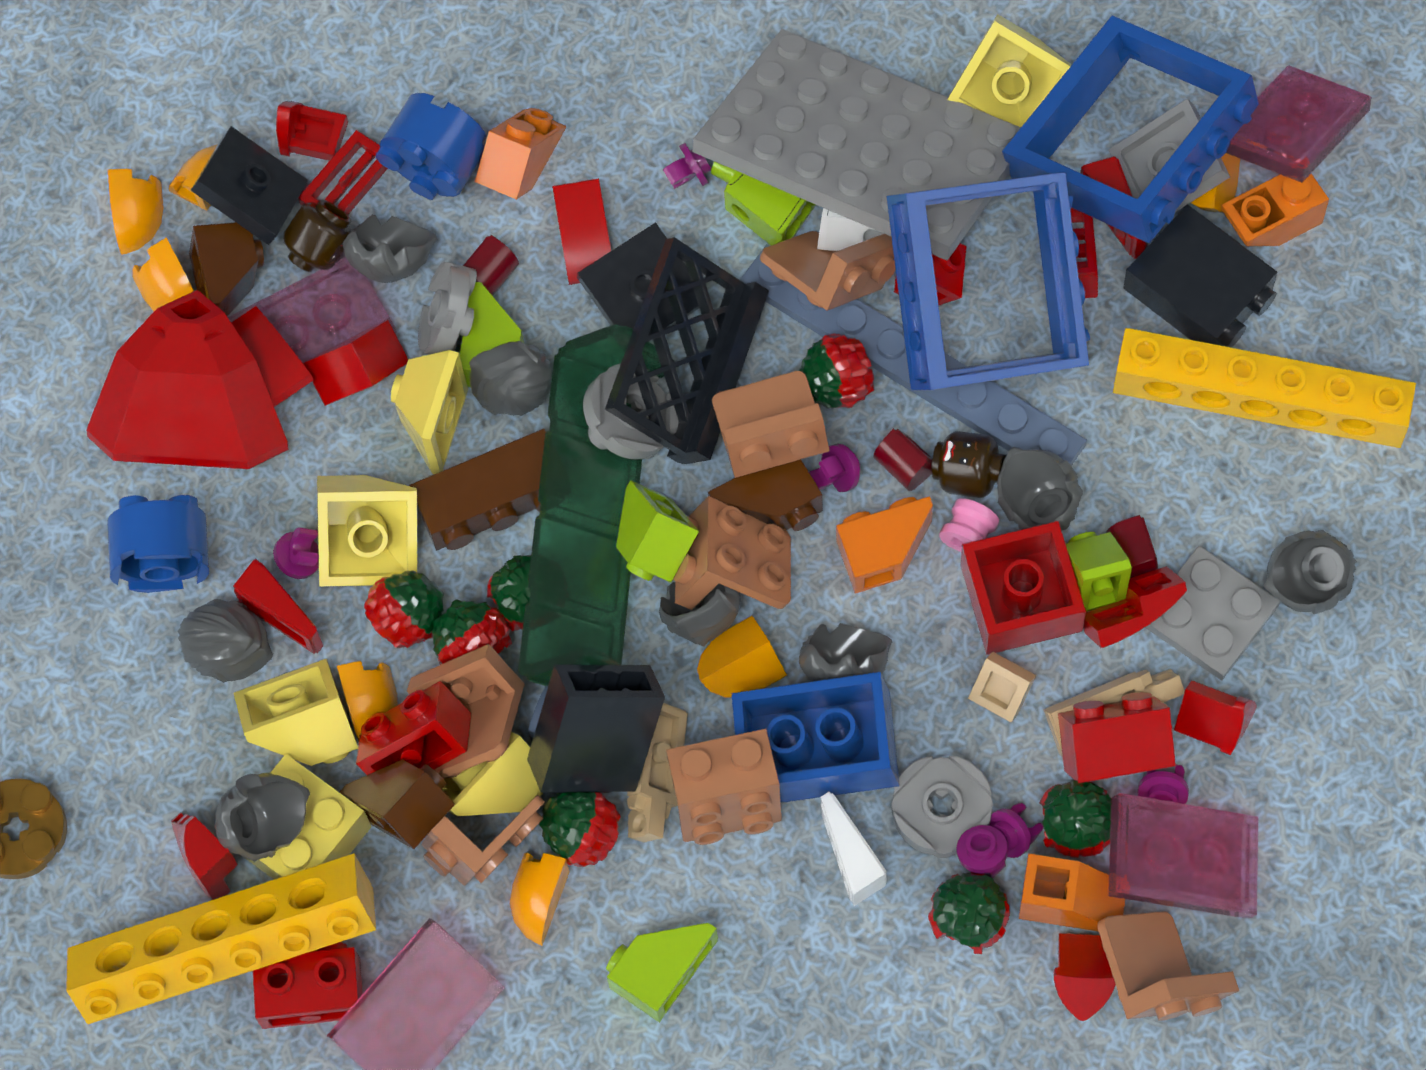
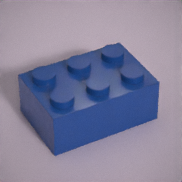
[731,672,900,803]

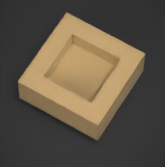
[968,652,1036,722]

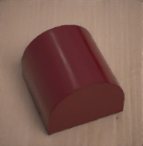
[463,235,519,296]
[873,428,932,491]
[1106,515,1158,578]

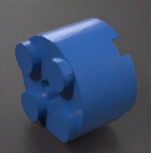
[376,93,486,200]
[107,495,209,593]

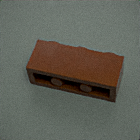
[409,429,570,551]

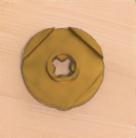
[0,779,67,879]

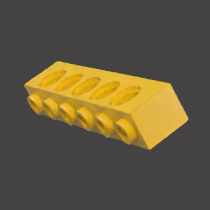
[1113,328,1416,448]
[66,853,376,1024]

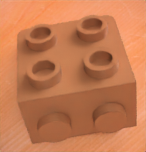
[760,231,896,311]
[712,371,829,478]
[673,496,791,610]
[407,644,524,779]
[666,729,782,845]
[421,795,545,886]
[1098,911,1239,1021]

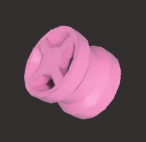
[939,498,1000,552]

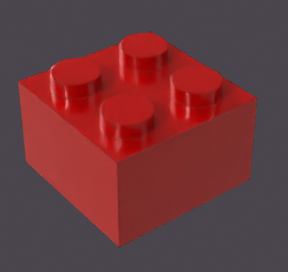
[960,521,1086,655]

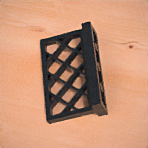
[605,237,769,464]

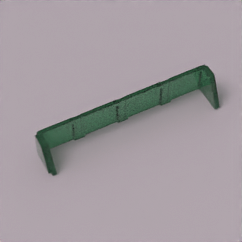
[518,325,675,687]

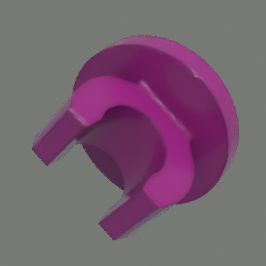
[663,143,711,189]
[809,443,860,492]
[273,527,319,579]
[1138,764,1189,813]
[989,803,1044,858]
[956,825,1008,878]

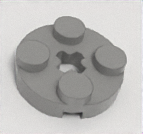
[418,262,477,355]
[583,364,679,459]
[892,755,993,858]

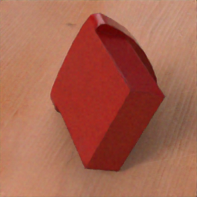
[276,100,348,161]
[1174,680,1257,755]
[1053,933,1116,1021]

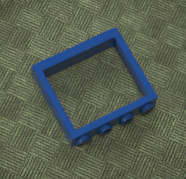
[1002,15,1259,244]
[886,172,1090,390]

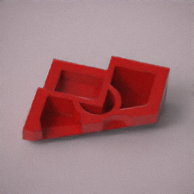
[171,812,238,900]

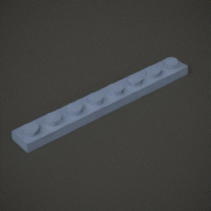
[740,244,1087,466]

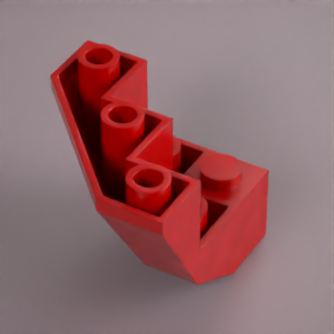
[86,290,289,469]

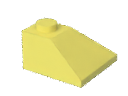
[947,14,1071,127]
[391,350,468,474]
[317,475,417,587]
[233,659,358,766]
[442,732,543,817]

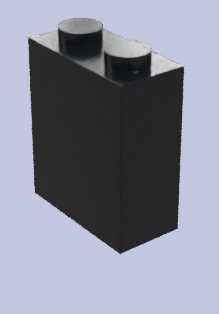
[1123,204,1278,348]
[527,664,665,793]

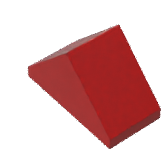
[302,319,408,405]

